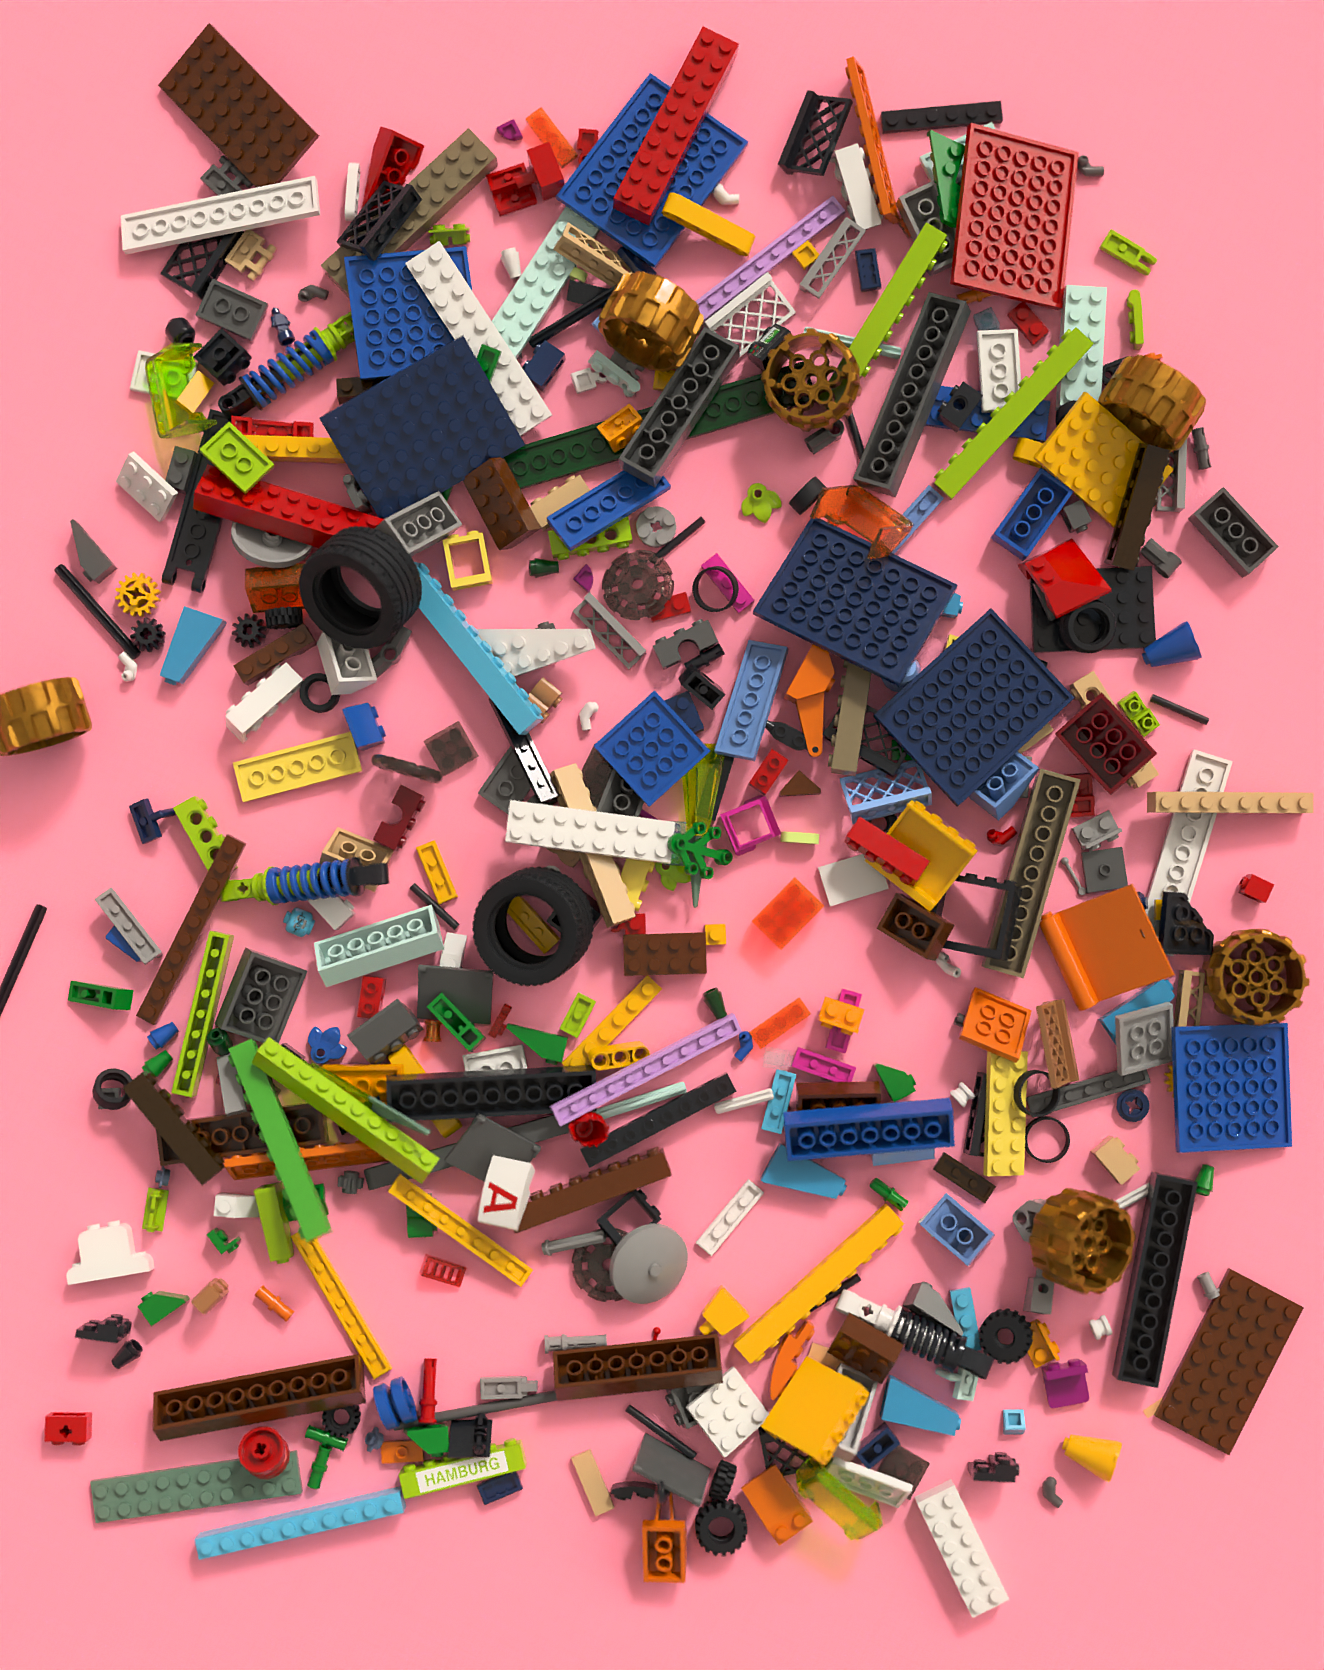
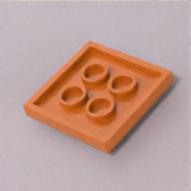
[959,987,1032,1063]

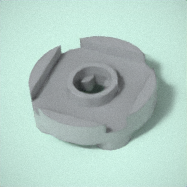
[636,506,677,548]

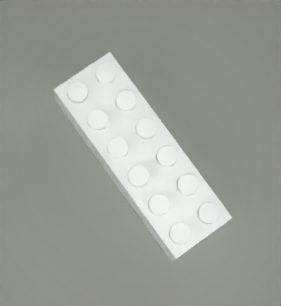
[914,1479,1010,1618]

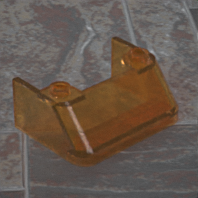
[810,485,914,559]

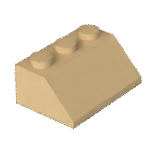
[319,827,394,892]

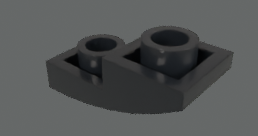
[566,280,609,309]
[611,1481,656,1501]

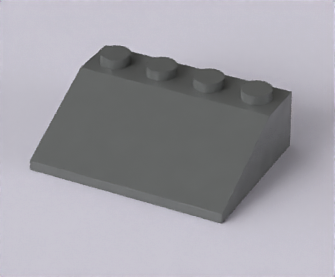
[214,947,307,1044]

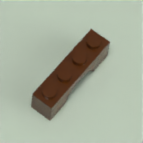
[233,623,317,686]

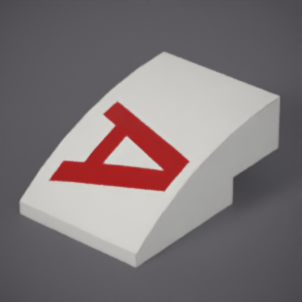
[478,1155,535,1231]

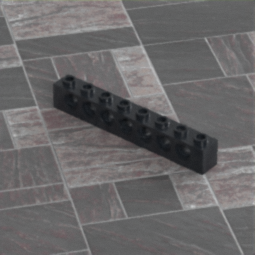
[580,1072,737,1168]

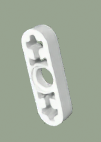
[345,163,361,221]

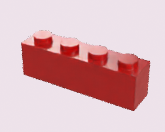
[844,816,930,886]

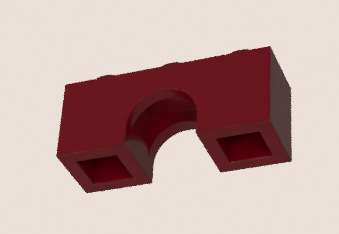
[373,785,426,851]

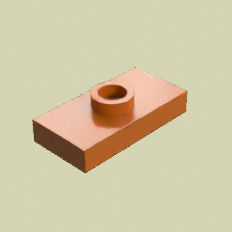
[381,1439,424,1464]

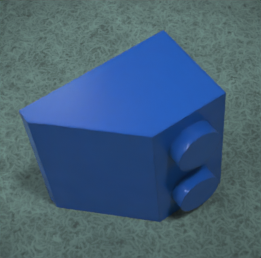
[342,703,387,751]

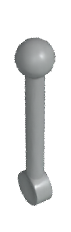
[1061,857,1086,895]

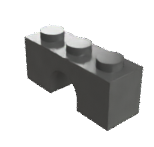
[653,619,719,670]

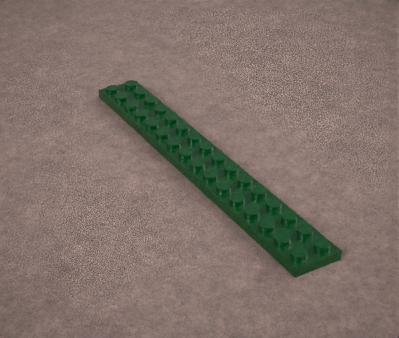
[504,361,812,489]

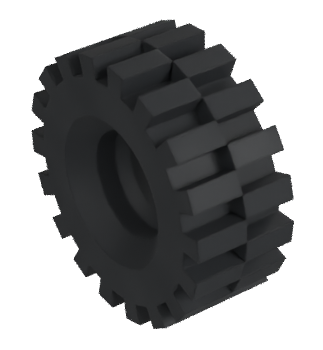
[979,1308,1033,1364]

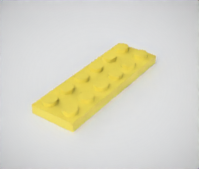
[233,732,363,803]
[983,1051,1028,1176]

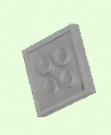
[1115,1002,1174,1076]

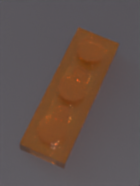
[525,107,578,169]
[749,997,811,1049]

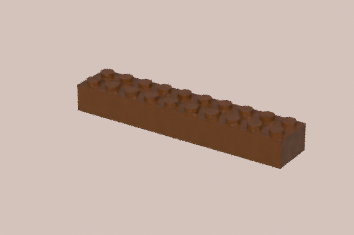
[153,1354,366,1441]

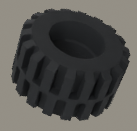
[695,1498,748,1557]

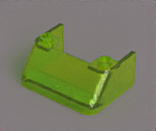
[145,343,217,439]
[795,1457,884,1541]

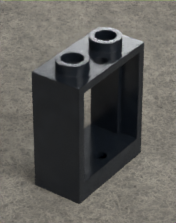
[596,1189,661,1246]

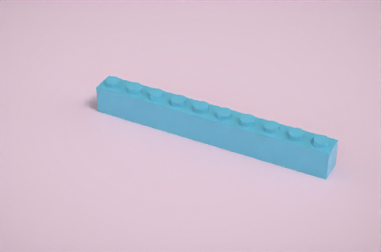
[414,562,544,735]
[194,1486,406,1560]

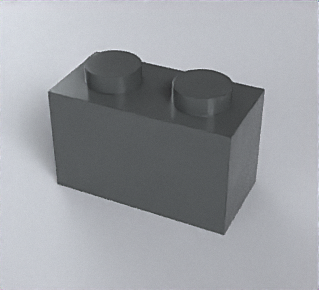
[165,446,197,494]

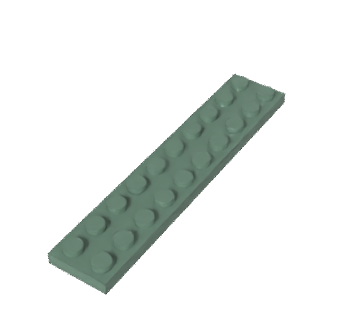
[90,1450,303,1523]

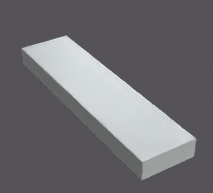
[696,1179,764,1256]

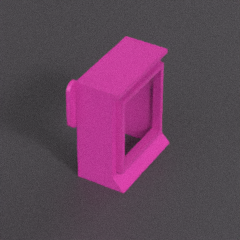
[720,795,781,856]

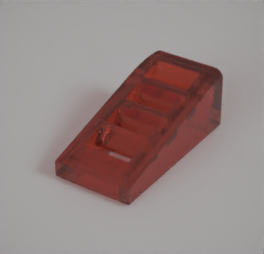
[419,1254,467,1287]

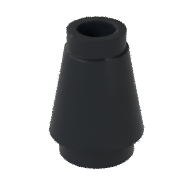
[111,1339,143,1369]

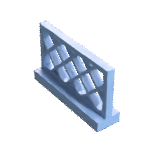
[839,760,932,824]

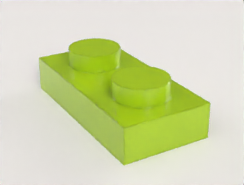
[559,992,597,1038]

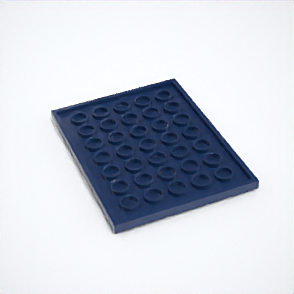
[319,335,525,519]
[753,515,958,687]
[873,608,1075,807]

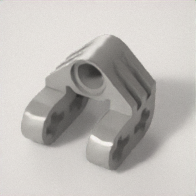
[1012,1198,1046,1242]

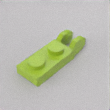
[1099,229,1157,276]
[1127,289,1144,350]

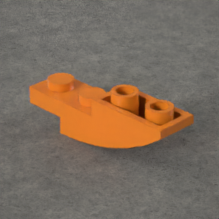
[770,1319,815,1400]

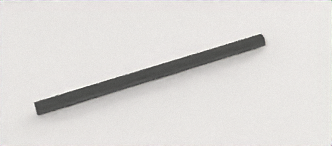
[394,1390,557,1431]

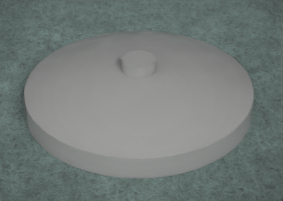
[231,522,313,568]
[609,1223,688,1304]

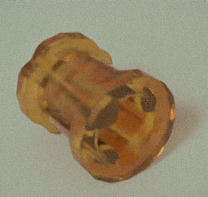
[423,1020,442,1042]

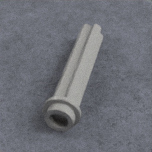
[541,1230,606,1256]

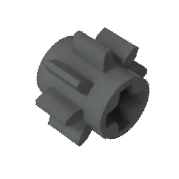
[337,1171,364,1194]

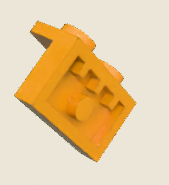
[597,403,643,453]
[817,996,865,1036]
[1027,1319,1060,1368]

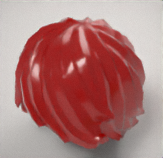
[568,1111,610,1147]

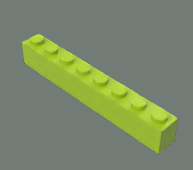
[171,931,235,1098]

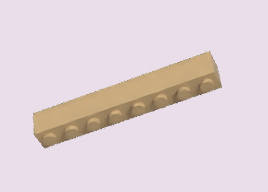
[549,763,635,928]
[1147,792,1314,814]

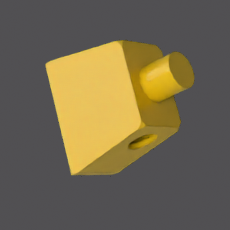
[699,1285,750,1336]

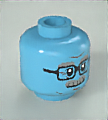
[283,907,315,937]

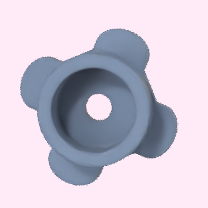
[155,1166,170,1188]
[365,1427,384,1452]

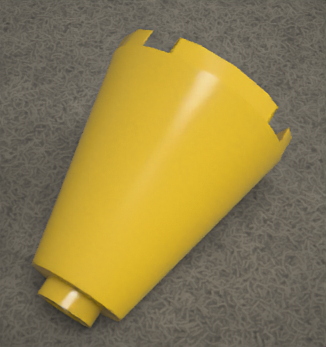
[1061,1434,1122,1483]

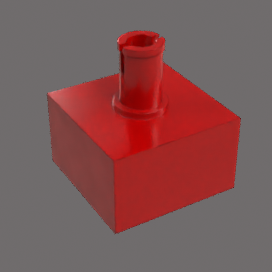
[514,142,565,202]

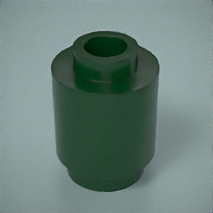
[207,1027,233,1056]

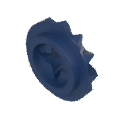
[1116,1089,1150,1122]

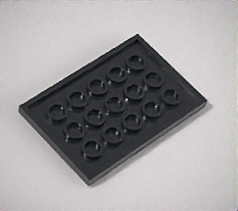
[1029,566,1156,653]

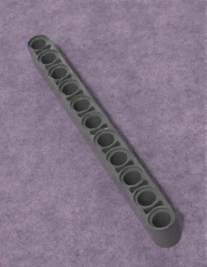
[363,1114,570,1190]

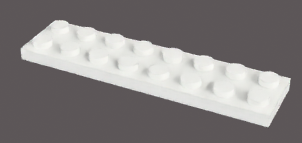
[505,800,675,864]

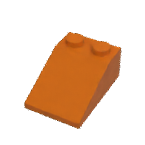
[741,1463,813,1546]

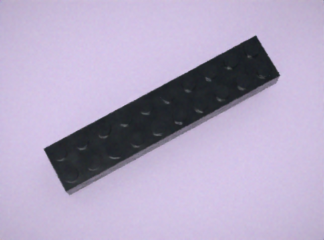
[386,1065,597,1122]
[1112,1171,1198,1388]

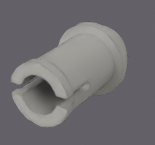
[1197,1272,1220,1300]

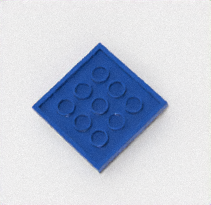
[593,690,710,807]

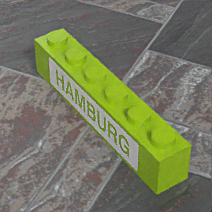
[399,1438,527,1499]

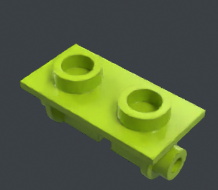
[428,223,471,245]
[142,1188,169,1232]

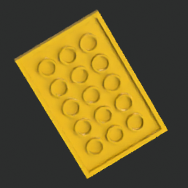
[1033,392,1174,528]

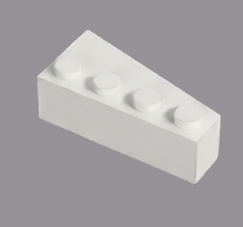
[830,143,883,233]
[225,663,303,744]

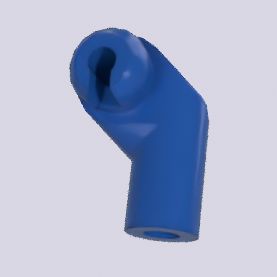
[734,1031,753,1062]

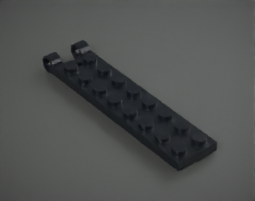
[162,409,231,593]

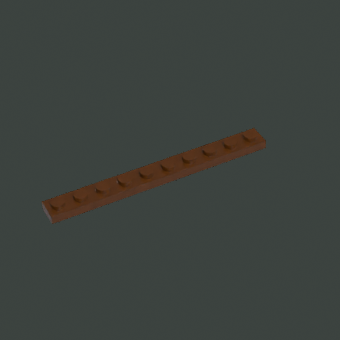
[136,834,247,1025]

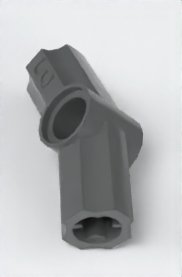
[371,626,412,678]

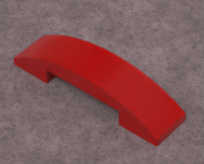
[231,416,314,437]

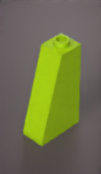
[254,1182,294,1264]

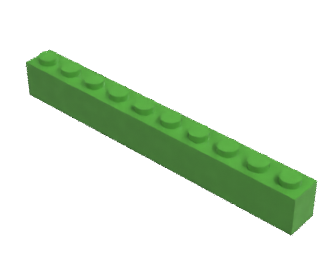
[228,1039,333,1243]

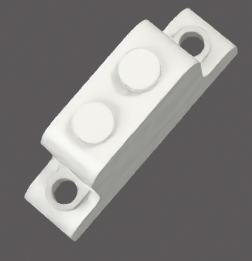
[66,1220,155,1285]

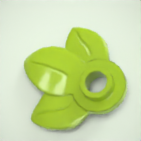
[741,483,782,523]
[655,853,691,891]

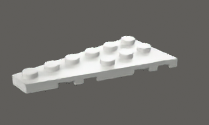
[477,629,596,677]

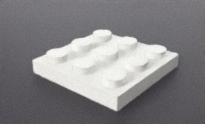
[686,1367,769,1458]

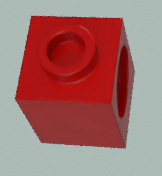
[1238,874,1275,903]

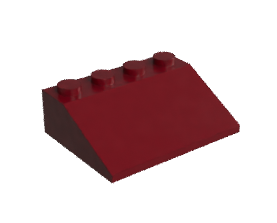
[1055,692,1158,795]

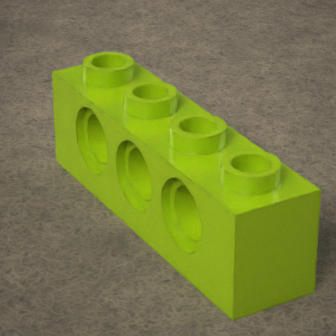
[548,516,633,560]
[173,796,238,871]

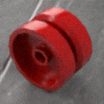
[238,1426,290,1479]

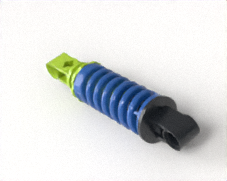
[218,311,355,421]
[220,857,390,905]

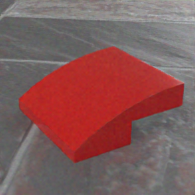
[486,162,538,216]
[1063,773,1095,817]

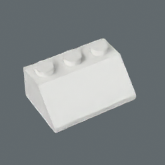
[317,632,377,695]

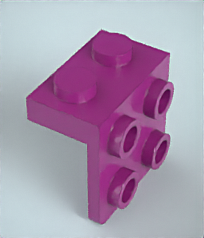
[1041,1358,1090,1408]

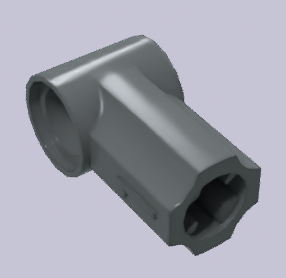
[804,420,844,455]
[1139,538,1182,579]

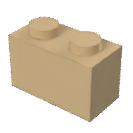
[1091,1135,1140,1185]

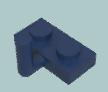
[129,798,176,844]

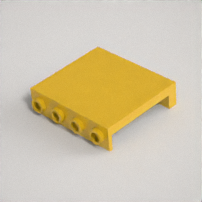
[865,800,978,911]
[761,1356,870,1466]

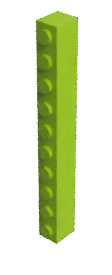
[819,222,948,410]
[933,327,1094,500]
[252,1037,440,1184]

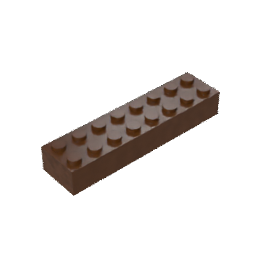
[156,1103,329,1166]
[514,1146,672,1234]
[553,1333,723,1401]

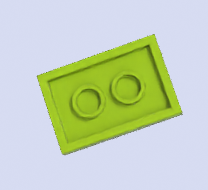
[199,422,274,494]

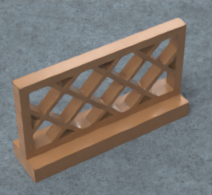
[1036,999,1079,1089]

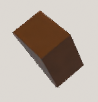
[779,770,821,797]

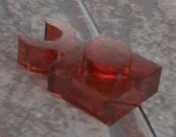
[488,1003,512,1038]

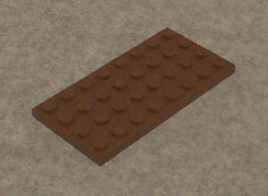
[158,23,320,188]
[1154,1268,1304,1456]

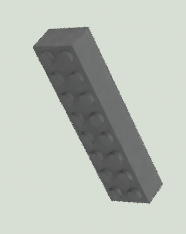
[619,327,740,487]

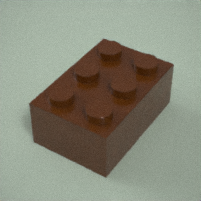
[876,893,955,961]
[827,1313,904,1385]

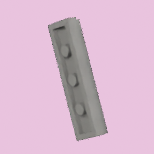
[799,217,866,299]
[1156,439,1187,512]
[573,592,646,670]
[95,887,163,965]

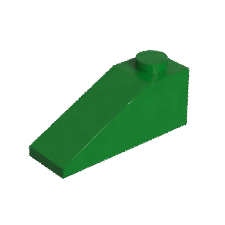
[68,980,134,1010]
[427,992,486,1052]
[506,1023,568,1065]

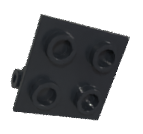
[448,1413,493,1458]

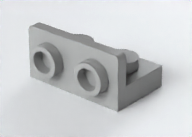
[1071,810,1122,851]

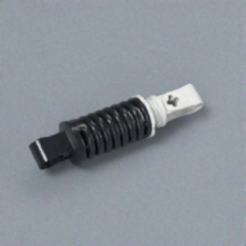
[835,1289,994,1380]

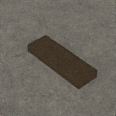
[933,1152,996,1203]

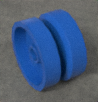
[373,1376,417,1431]

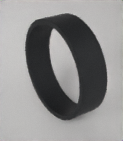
[692,566,739,612]
[1013,1070,1060,1117]
[1025,1116,1070,1163]

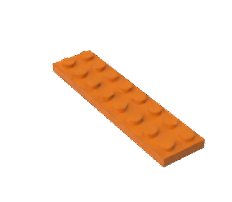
[845,56,901,224]
[224,1140,388,1181]

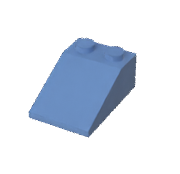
[969,751,1039,821]
[920,1193,995,1267]

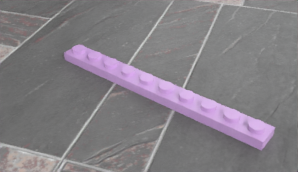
[696,195,846,322]
[550,1013,742,1126]

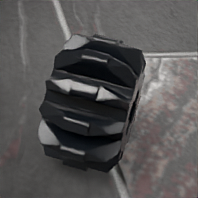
[232,613,267,648]
[130,617,166,653]

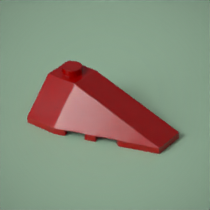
[362,126,425,211]

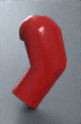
[987,826,1018,845]

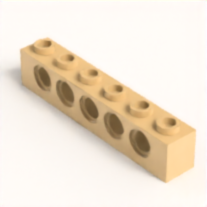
[1069,670,1159,789]

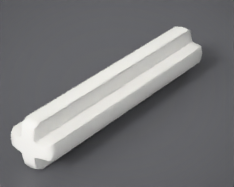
[714,1089,774,1114]
[1116,1183,1149,1209]

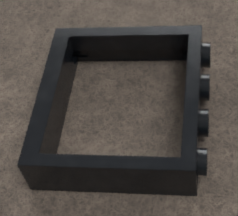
[931,873,1023,961]

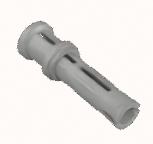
[544,1334,607,1354]

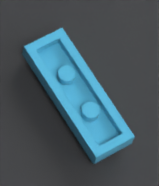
[761,1069,797,1134]
[949,1287,982,1351]

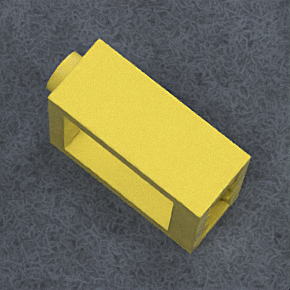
[443,531,493,591]

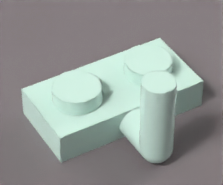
[935,1367,978,1401]

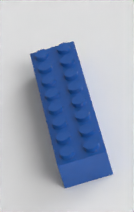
[783,1098,955,1161]

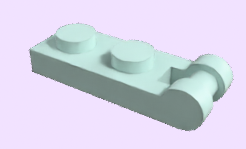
[588,350,640,398]

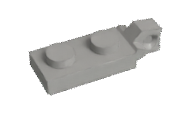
[480,1376,538,1400]

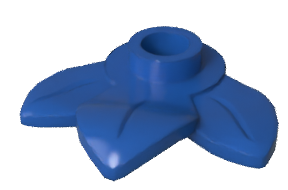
[308,1027,347,1064]

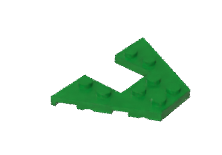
[927,130,965,228]

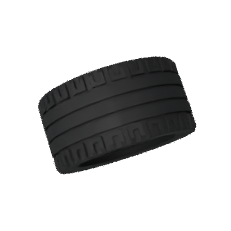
[299,526,422,649]
[472,867,594,986]

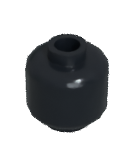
[165,317,196,348]

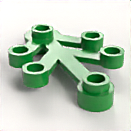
[667,822,733,879]

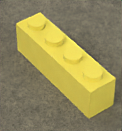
[620,858,656,912]

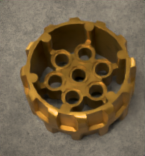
[598,271,704,372]
[761,328,862,432]
[1098,354,1206,453]
[0,677,92,756]
[1202,929,1310,1026]
[1029,1188,1136,1295]

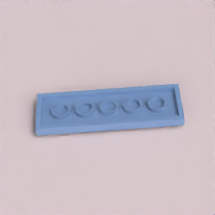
[714,640,789,761]

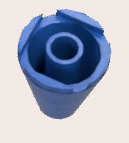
[1142,621,1202,667]

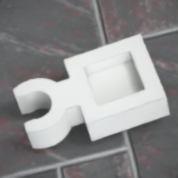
[570,367,608,394]

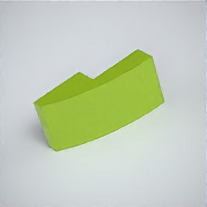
[1117,691,1160,737]

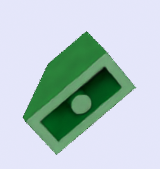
[873,1063,917,1102]
[137,1291,190,1327]
[403,1423,449,1457]

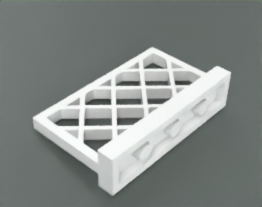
[703,272,796,357]

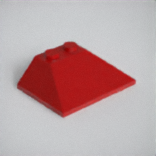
[1018,538,1112,619]

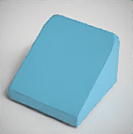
[1003,1409,1026,1435]

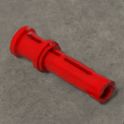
[418,1358,438,1423]

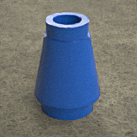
[147,1022,179,1050]

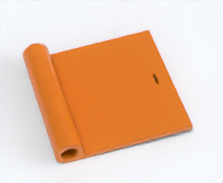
[1039,883,1174,1011]

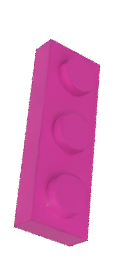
[701,553,755,614]
[825,989,862,1054]
[791,1047,857,1082]

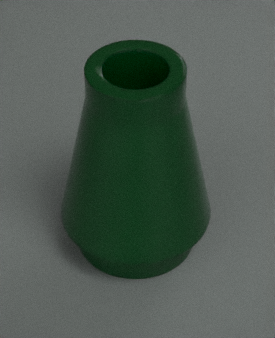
[529,558,559,578]
[703,987,727,1019]

